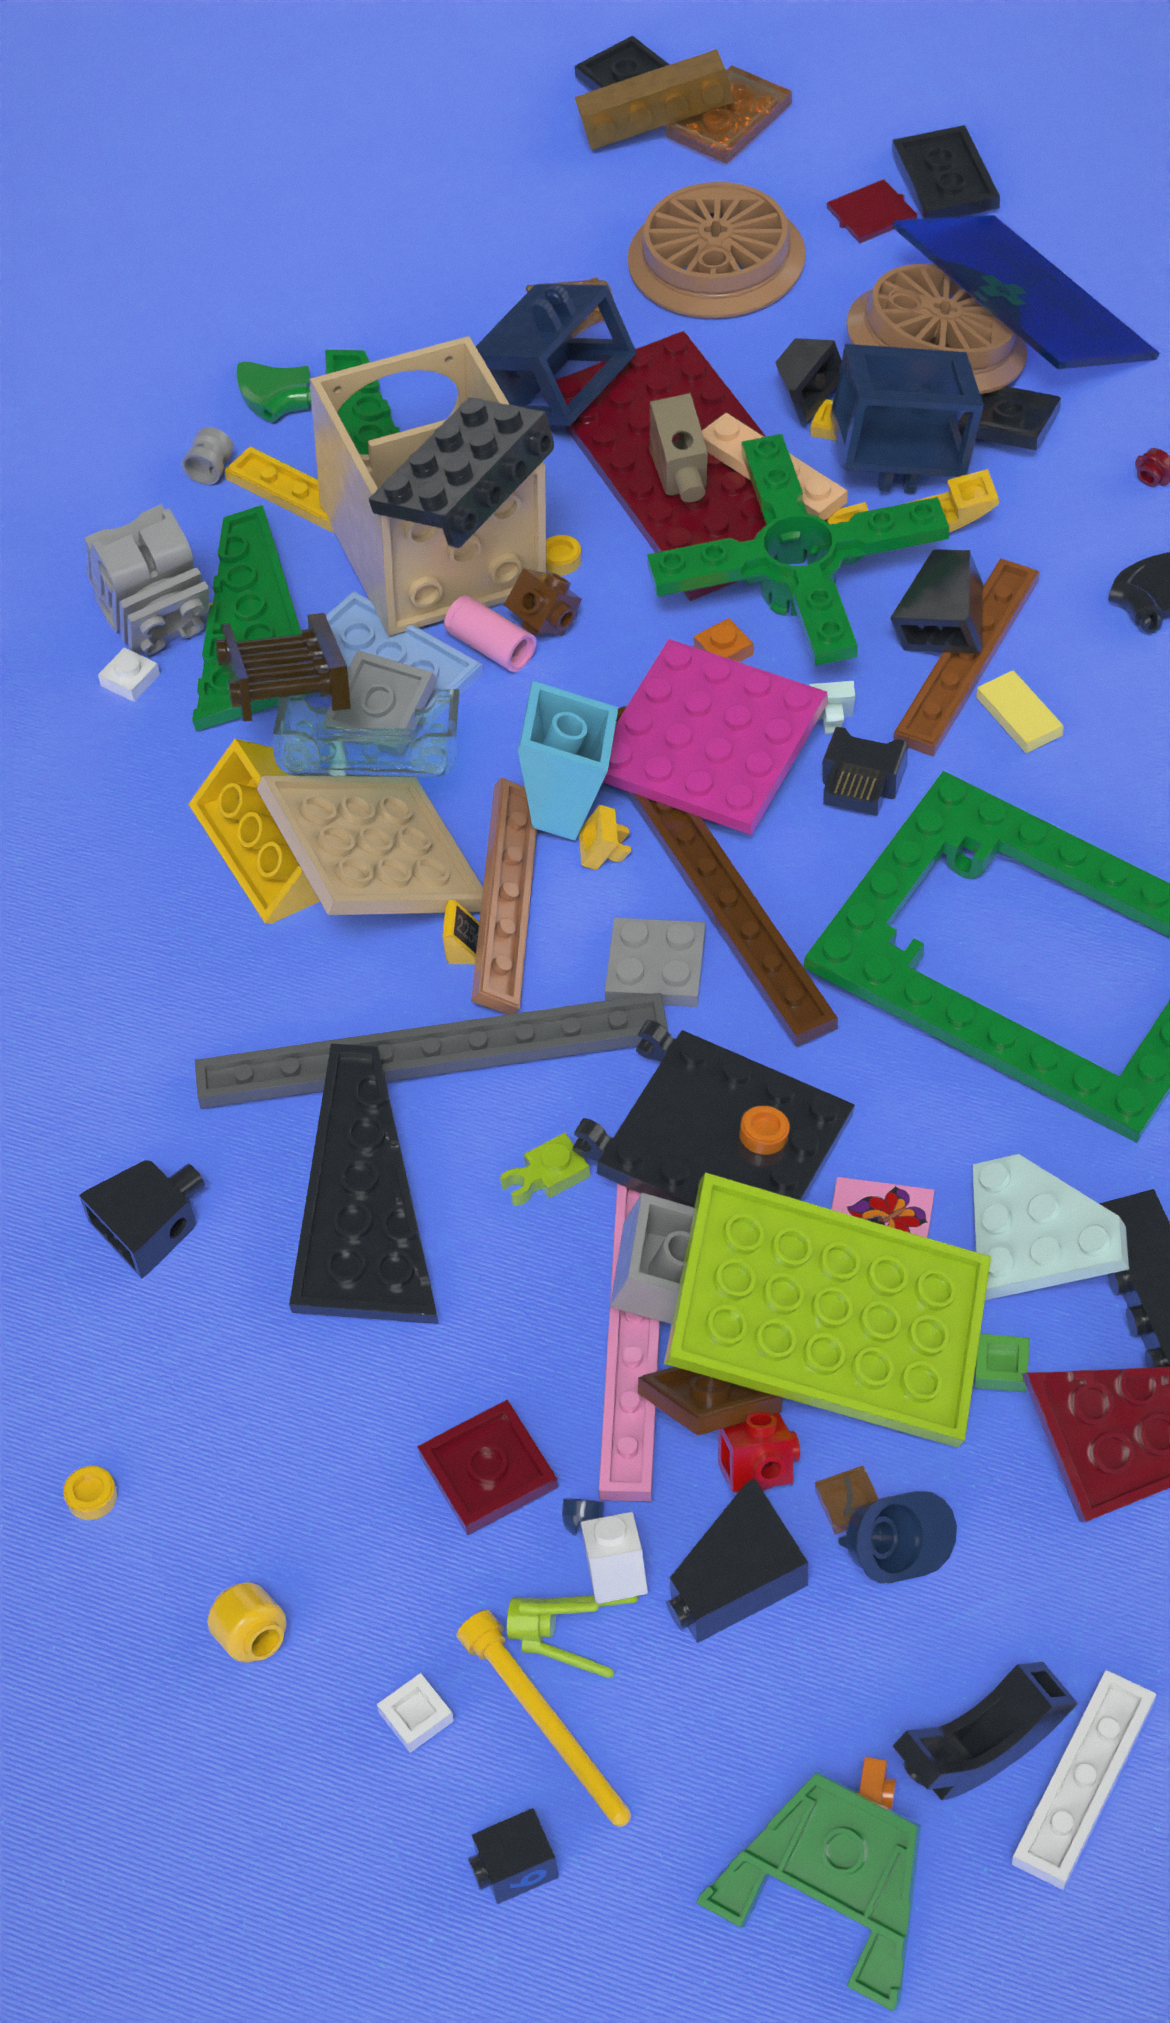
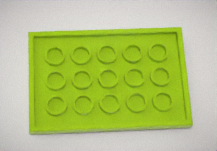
[664,1173,991,1448]

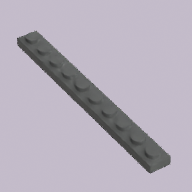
[195,993,668,1109]

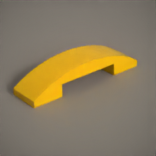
[827,469,999,533]

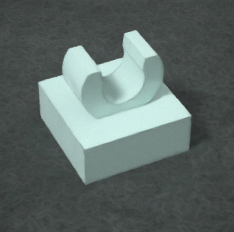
[809,681,855,735]

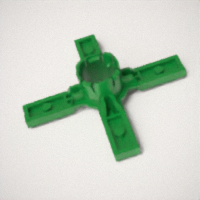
[647,434,949,666]

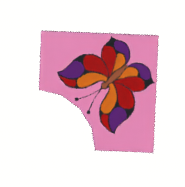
[831,1177,935,1238]

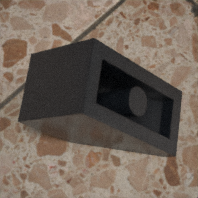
[775,338,842,423]

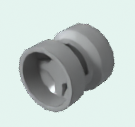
[182,427,234,485]

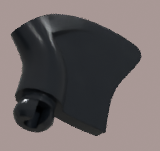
[1108,552,1170,633]

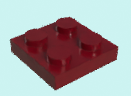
[417,1399,558,1536]

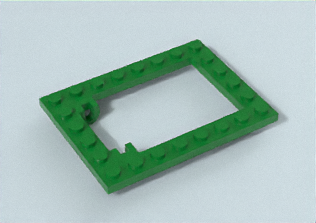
[803,771,1170,1143]

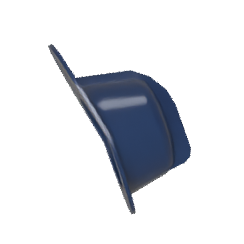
[838,1491,957,1583]

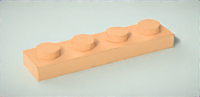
[702,413,848,521]

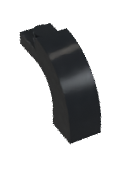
[893,1662,1078,1801]

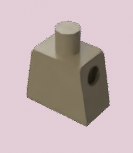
[650,393,708,502]

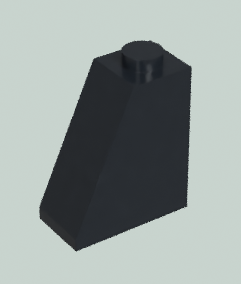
[890,549,983,653]
[666,1479,808,1643]

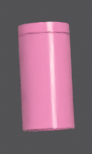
[444,595,536,672]

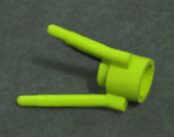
[507,1595,639,1679]

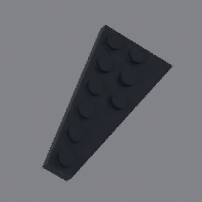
[289,1043,439,1324]

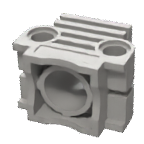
[84,504,209,655]

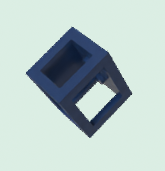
[475,283,637,426]
[830,344,984,493]

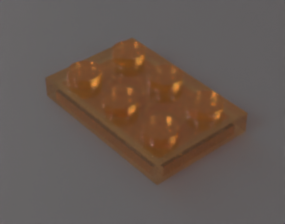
[666,65,792,164]

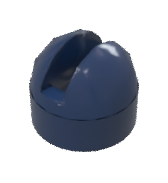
[562,1498,605,1536]

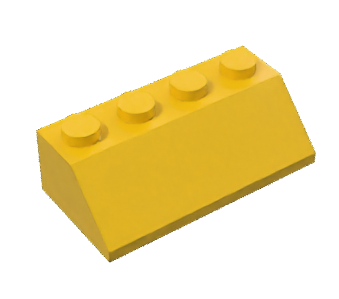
[188,738,320,924]

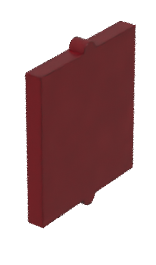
[827,179,917,244]

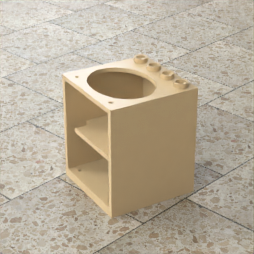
[310,336,546,636]

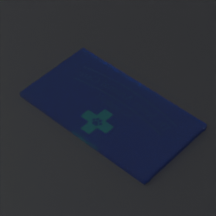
[892,215,1160,369]

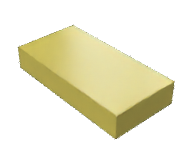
[976,670,1064,754]

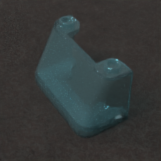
[273,689,460,777]

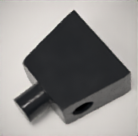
[79,1160,205,1279]

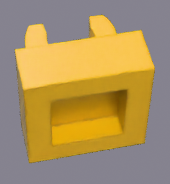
[579,804,631,870]

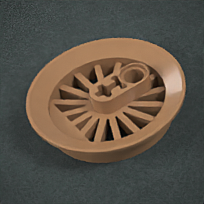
[628,182,806,319]
[846,264,1028,394]

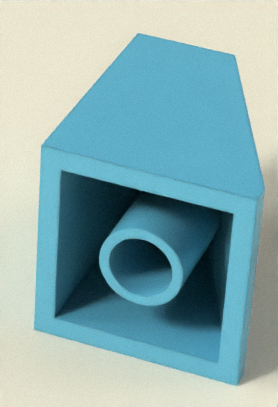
[518,680,618,841]

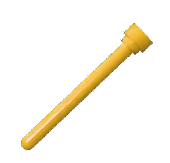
[456,1610,631,1827]

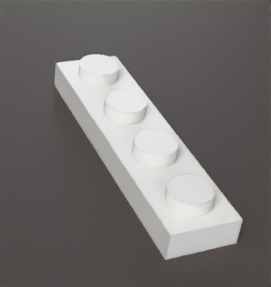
[1012,1670,1156,1891]

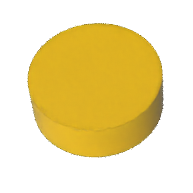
[546,535,582,575]
[63,1466,118,1520]

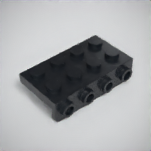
[368,397,554,548]

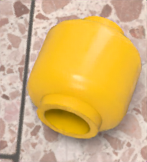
[207,1582,287,1663]

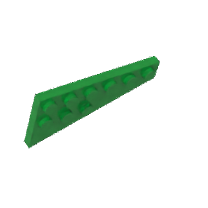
[192,505,315,732]

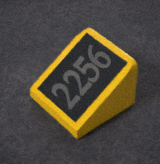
[442,900,479,965]

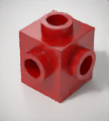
[718,1412,800,1492]

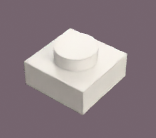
[98,648,160,702]
[377,1673,454,1753]

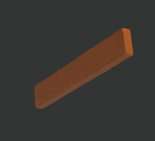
[894,558,1040,757]

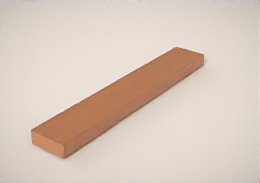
[471,777,537,1015]

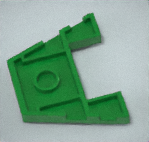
[696,1772,921,2012]

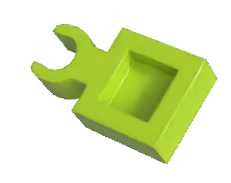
[500,1133,591,1206]

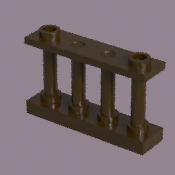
[215,613,351,722]

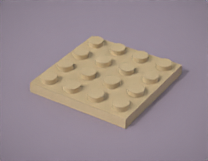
[257,775,483,915]

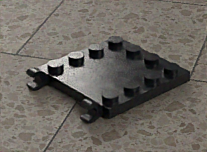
[572,1020,855,1208]

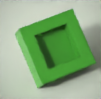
[975,1334,1030,1392]

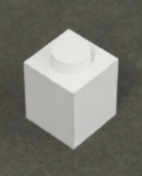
[581,1512,648,1604]

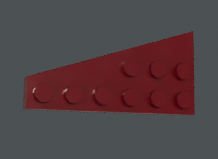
[1022,1367,1170,1522]

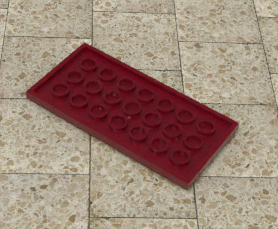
[542,331,828,601]

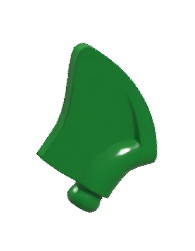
[236,361,312,423]

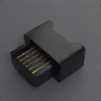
[822,727,908,816]

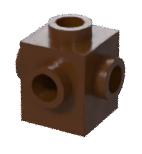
[504,568,582,637]

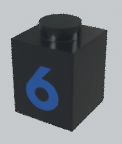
[467,1808,559,1905]

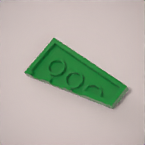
[324,349,401,455]

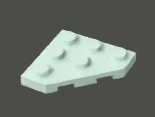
[973,1154,1129,1300]

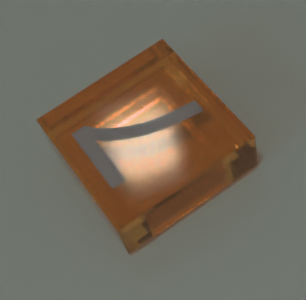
[815,1466,879,1534]

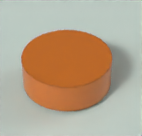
[739,1106,790,1155]

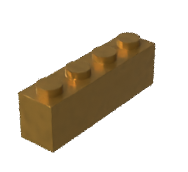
[574,49,734,150]

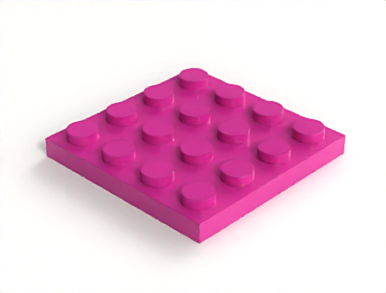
[603,639,828,835]

